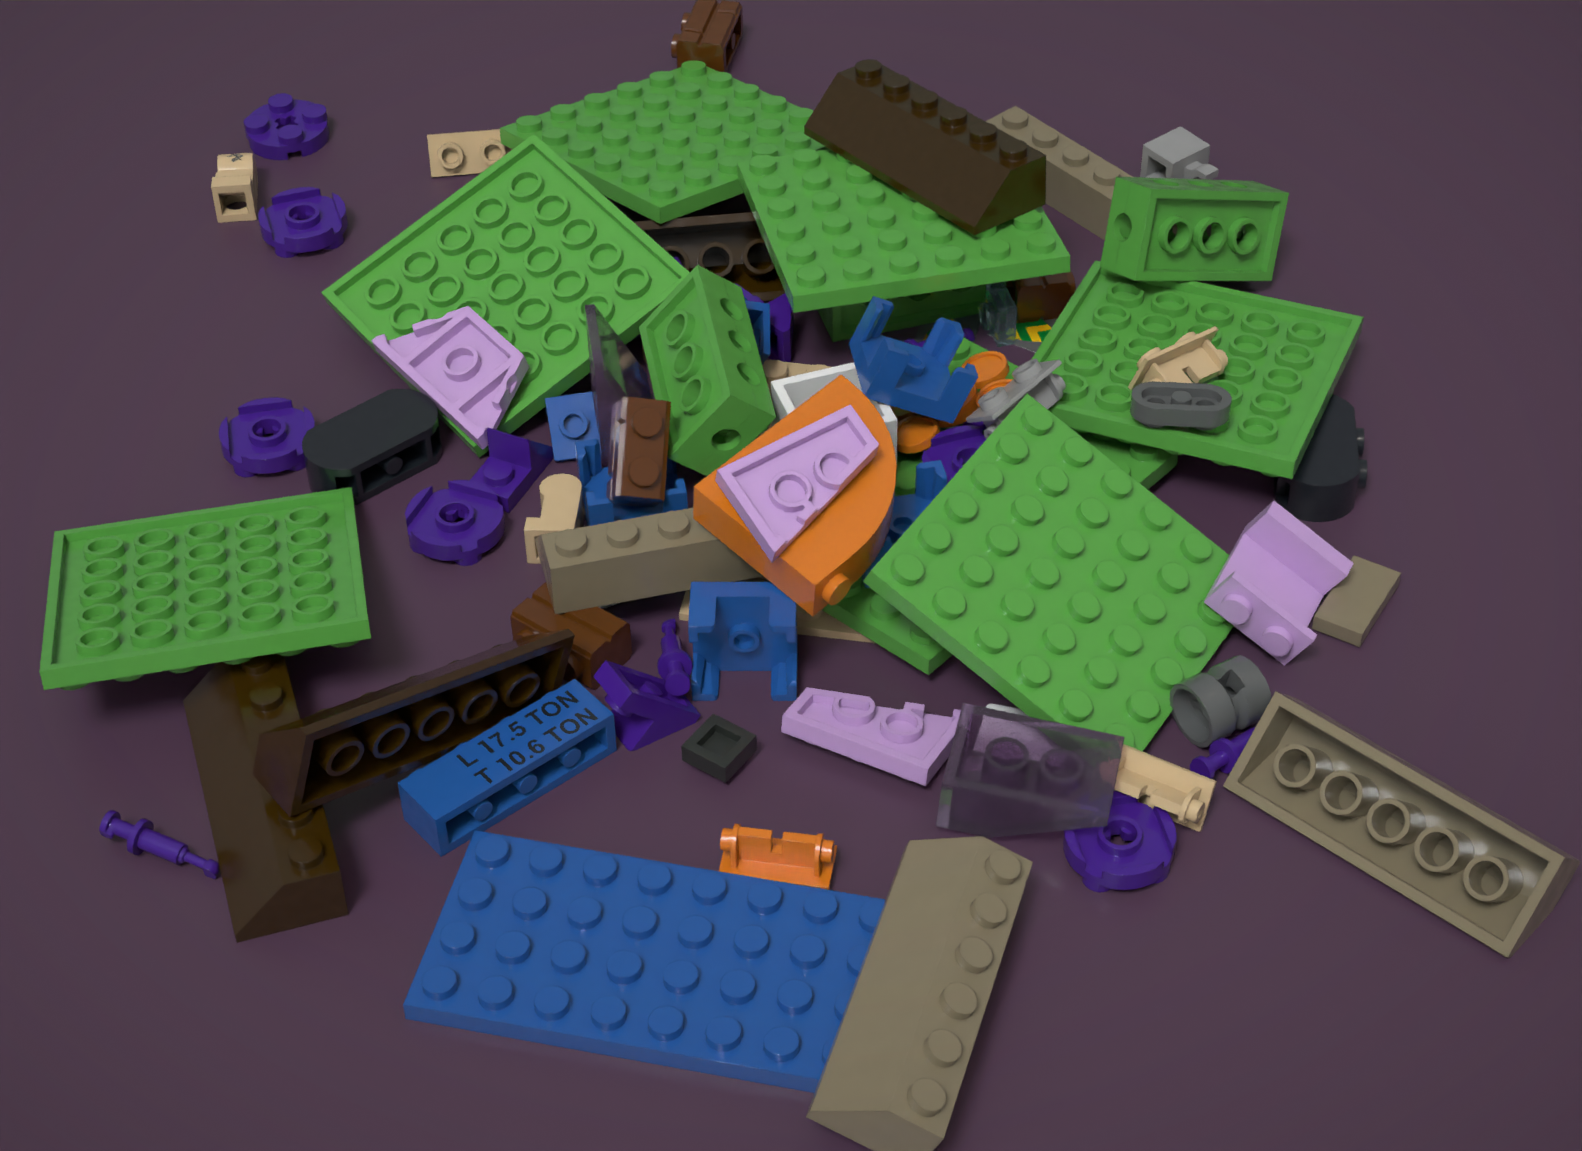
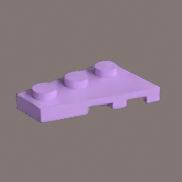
[715,404,879,563]
[781,687,973,786]

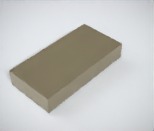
[1312,555,1401,647]

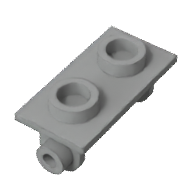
[966,359,1066,439]

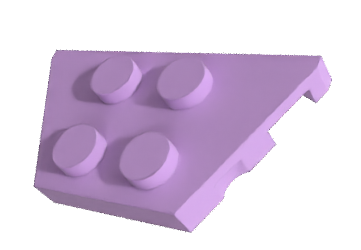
[371,306,529,450]

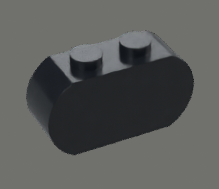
[302,389,443,505]
[1273,394,1367,522]

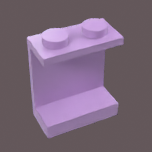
[1204,501,1354,666]

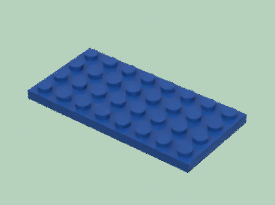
[403,830,886,1093]

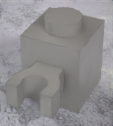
[1140,126,1219,180]

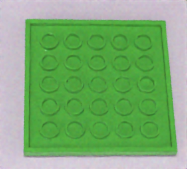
[500,60,829,224]
[321,134,690,458]
[737,149,1070,313]
[1032,260,1364,479]
[863,393,1234,771]
[39,487,371,690]

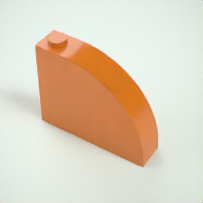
[693,375,897,617]

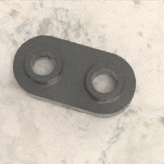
[1130,381,1232,430]

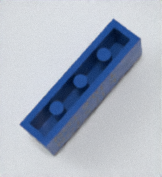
[398,679,617,857]

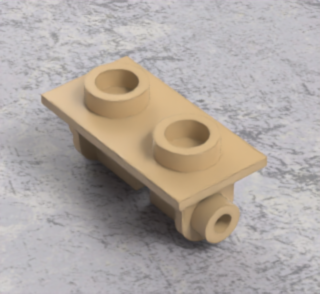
[427,129,513,177]
[1128,326,1228,390]
[1095,741,1217,832]

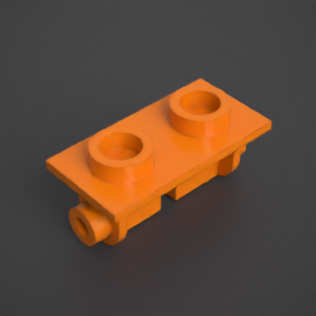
[719,823,837,890]

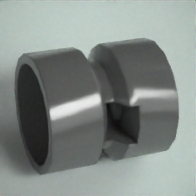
[1169,655,1272,748]

